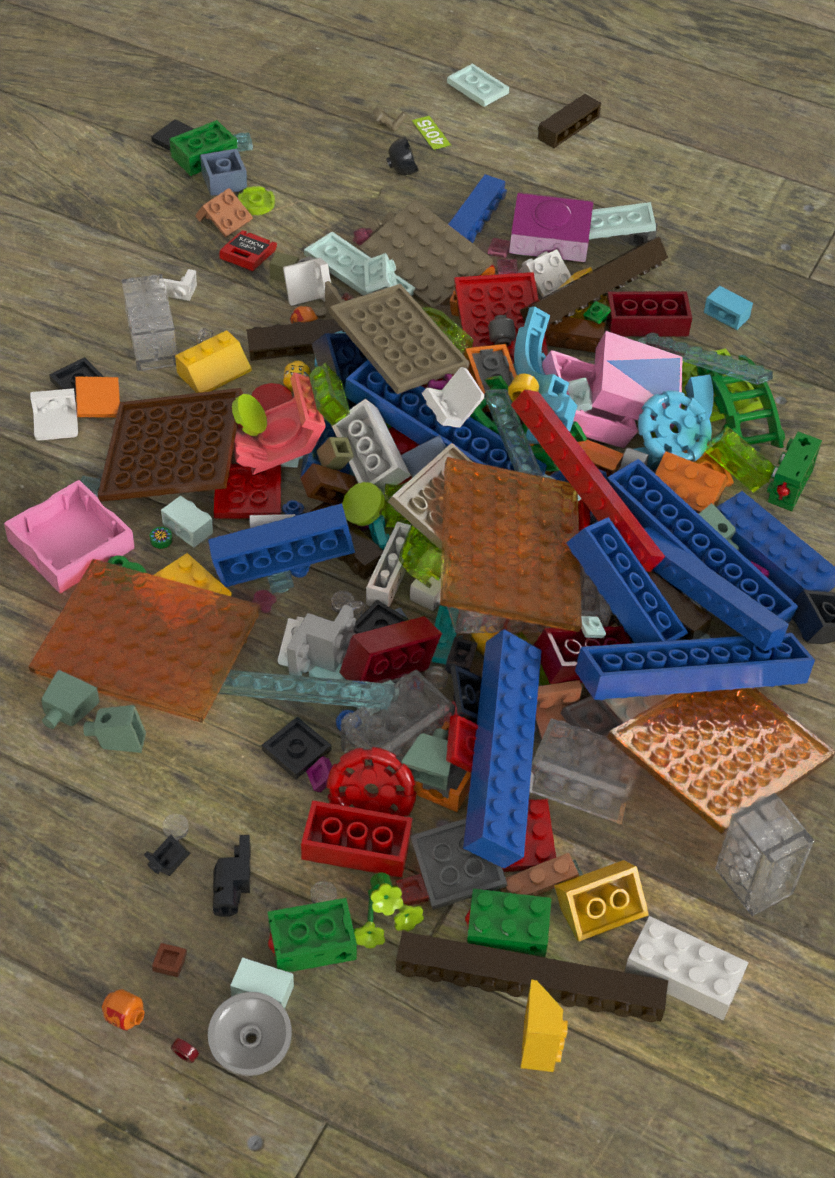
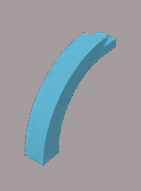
[514,306,569,397]
[634,375,714,470]

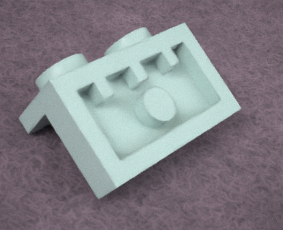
[364,253,397,293]

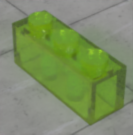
[309,363,350,426]
[705,426,775,493]

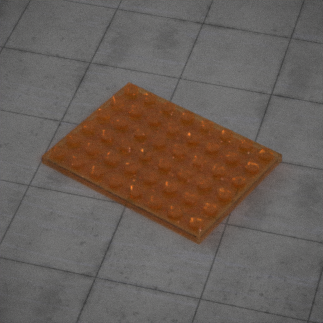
[440,457,582,632]
[29,559,261,723]
[607,688,835,835]

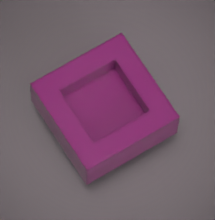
[306,756,332,793]

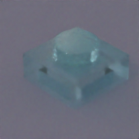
[232,133,253,151]
[267,570,294,594]

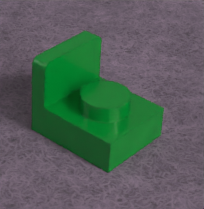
[583,301,611,324]

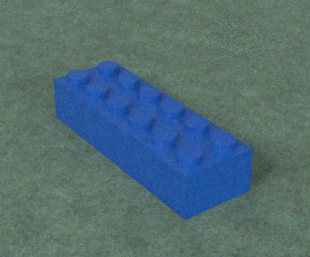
[716,491,835,600]
[208,504,355,587]
[566,517,688,643]

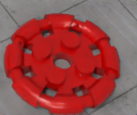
[326,747,417,816]

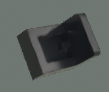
[144,834,190,876]

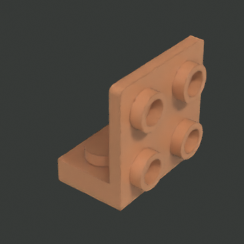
[195,188,253,237]
[535,680,582,743]

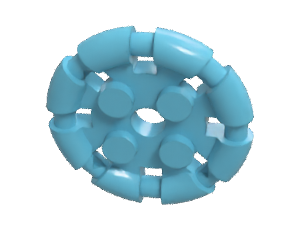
[638,391,712,462]

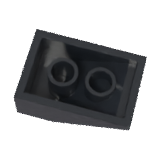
[792,590,835,644]
[451,665,482,724]

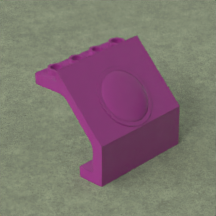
[509,192,593,262]

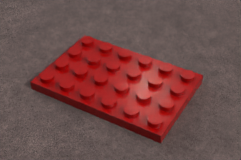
[454,272,548,364]

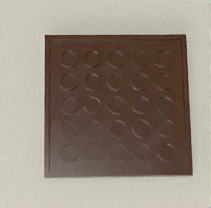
[97,388,243,502]

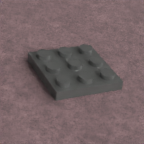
[410,818,507,910]

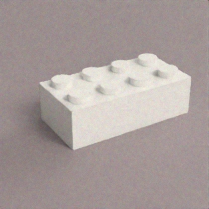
[331,399,411,494]
[625,916,748,1020]

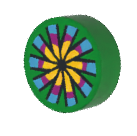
[149,527,173,549]

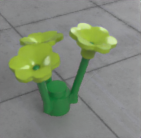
[354,872,424,949]

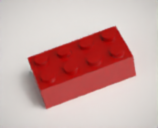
[301,800,413,878]

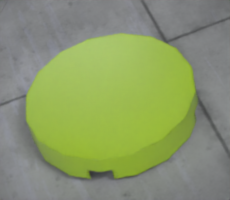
[238,186,275,215]
[232,394,267,436]
[342,482,385,526]

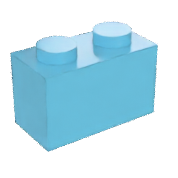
[704,286,753,330]

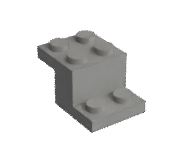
[287,605,356,681]

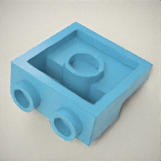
[525,393,577,444]

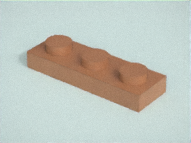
[500,852,579,896]

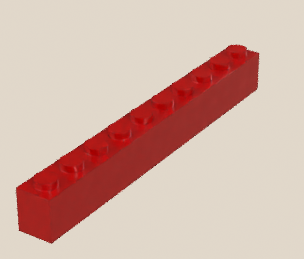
[511,389,665,572]

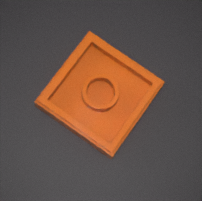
[75,377,120,418]

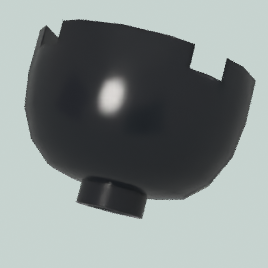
[386,136,419,175]

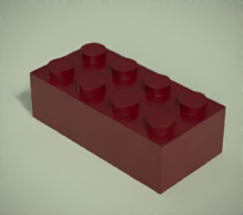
[606,291,692,337]
[339,616,442,691]
[533,626,632,684]

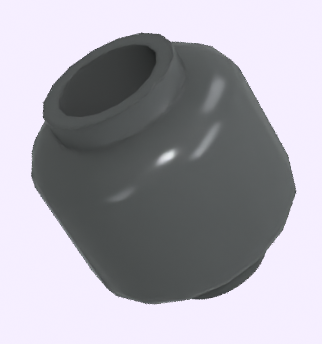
[488,315,516,346]

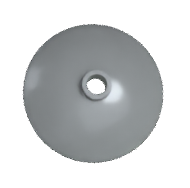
[208,992,292,1076]

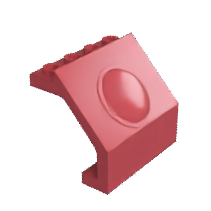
[233,372,326,475]

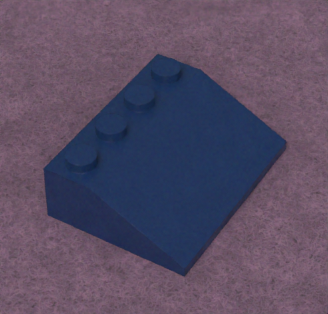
[312,333,368,420]

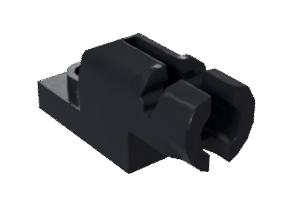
[445,635,477,674]
[213,835,251,917]

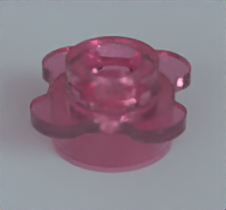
[353,228,372,245]
[250,590,277,613]

